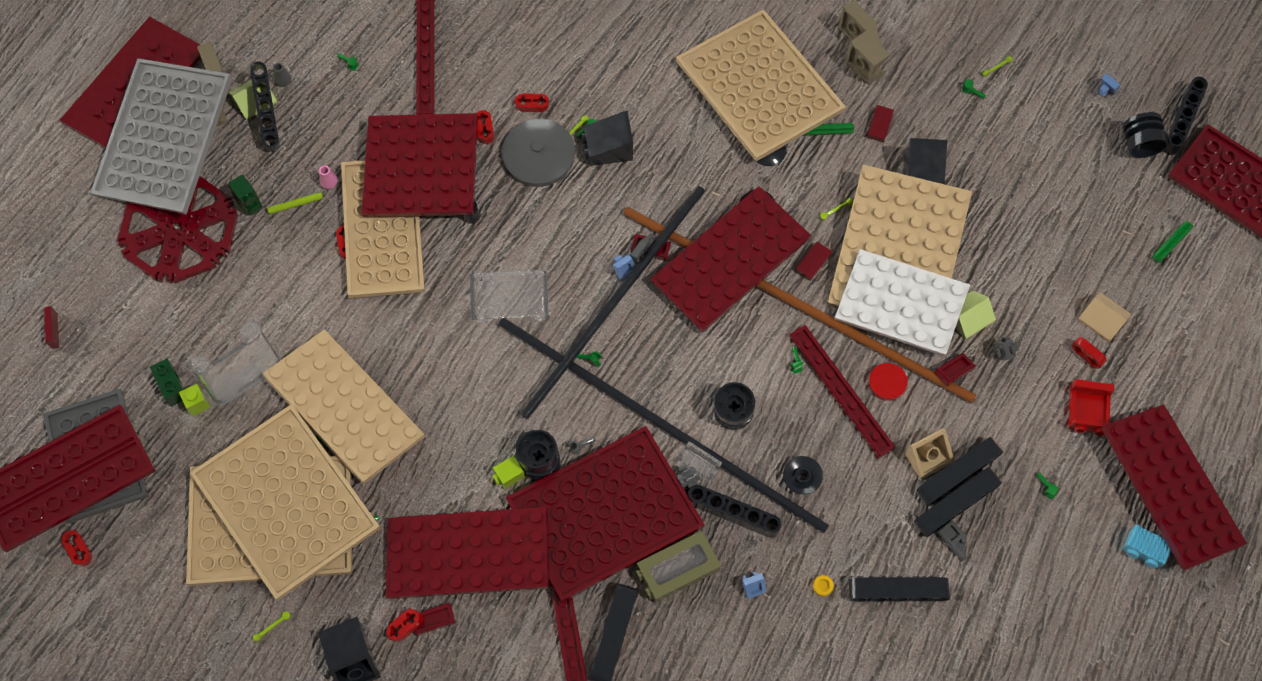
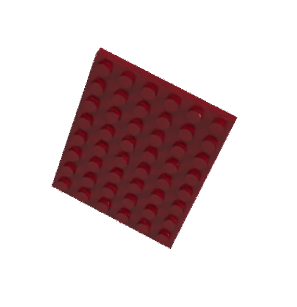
[506,426,705,603]

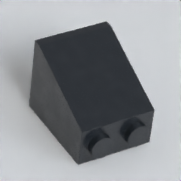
[582,111,633,166]
[904,138,947,185]
[318,617,381,681]

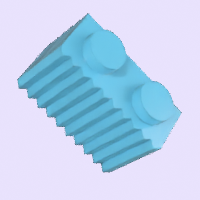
[1122,525,1171,569]

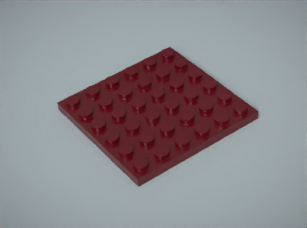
[361,113,478,217]

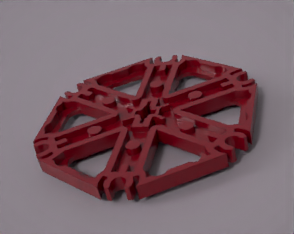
[118,176,238,284]

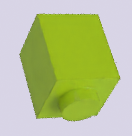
[179,384,211,416]
[492,456,525,490]

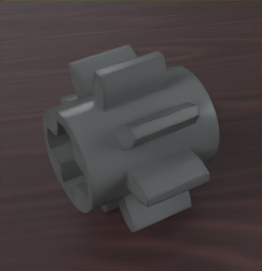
[992,337,1018,360]
[676,465,700,490]

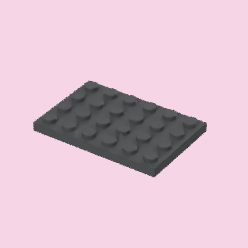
[43,389,149,523]

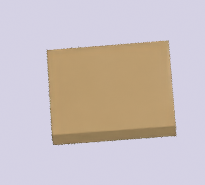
[1078,292,1131,342]
[905,428,954,479]

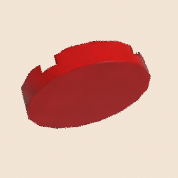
[869,363,908,401]

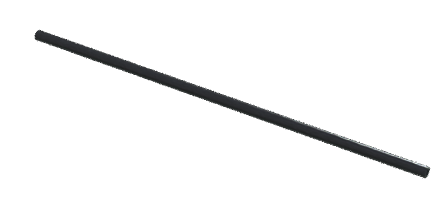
[499,317,829,533]

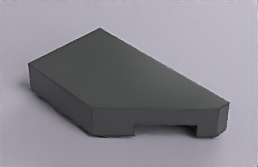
[631,234,656,264]
[936,520,966,562]

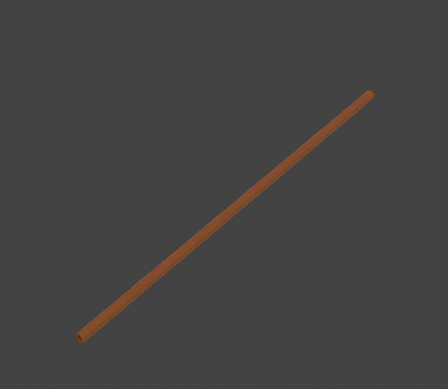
[623,207,976,403]

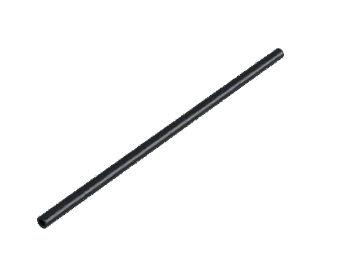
[520,186,705,419]

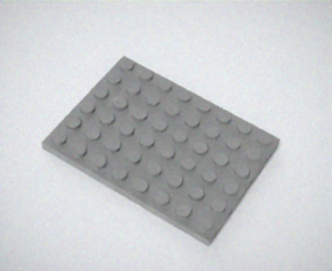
[90,59,233,214]

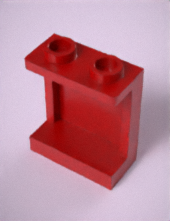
[1068,379,1115,436]

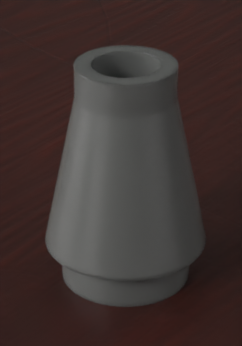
[273,63,291,87]

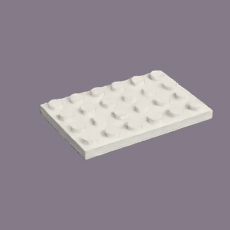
[835,249,970,356]

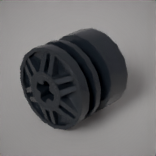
[1122,112,1168,158]
[713,382,755,430]
[516,430,560,481]

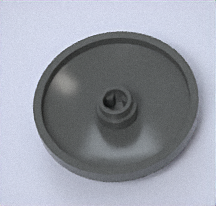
[502,119,575,187]

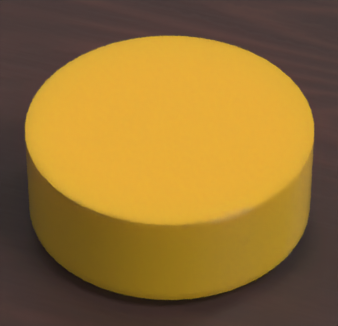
[813,575,834,597]

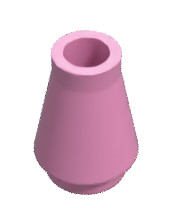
[319,166,338,189]

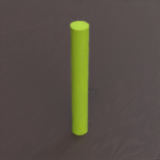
[267,192,323,214]

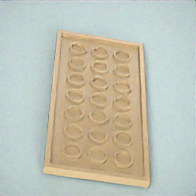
[341,160,425,299]
[262,329,425,485]

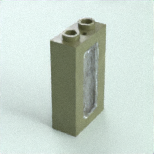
[635,531,721,604]

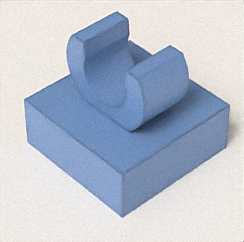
[1099,73,1120,97]
[613,255,635,281]
[742,572,767,599]

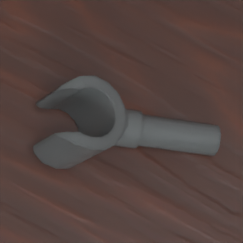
[568,437,595,454]

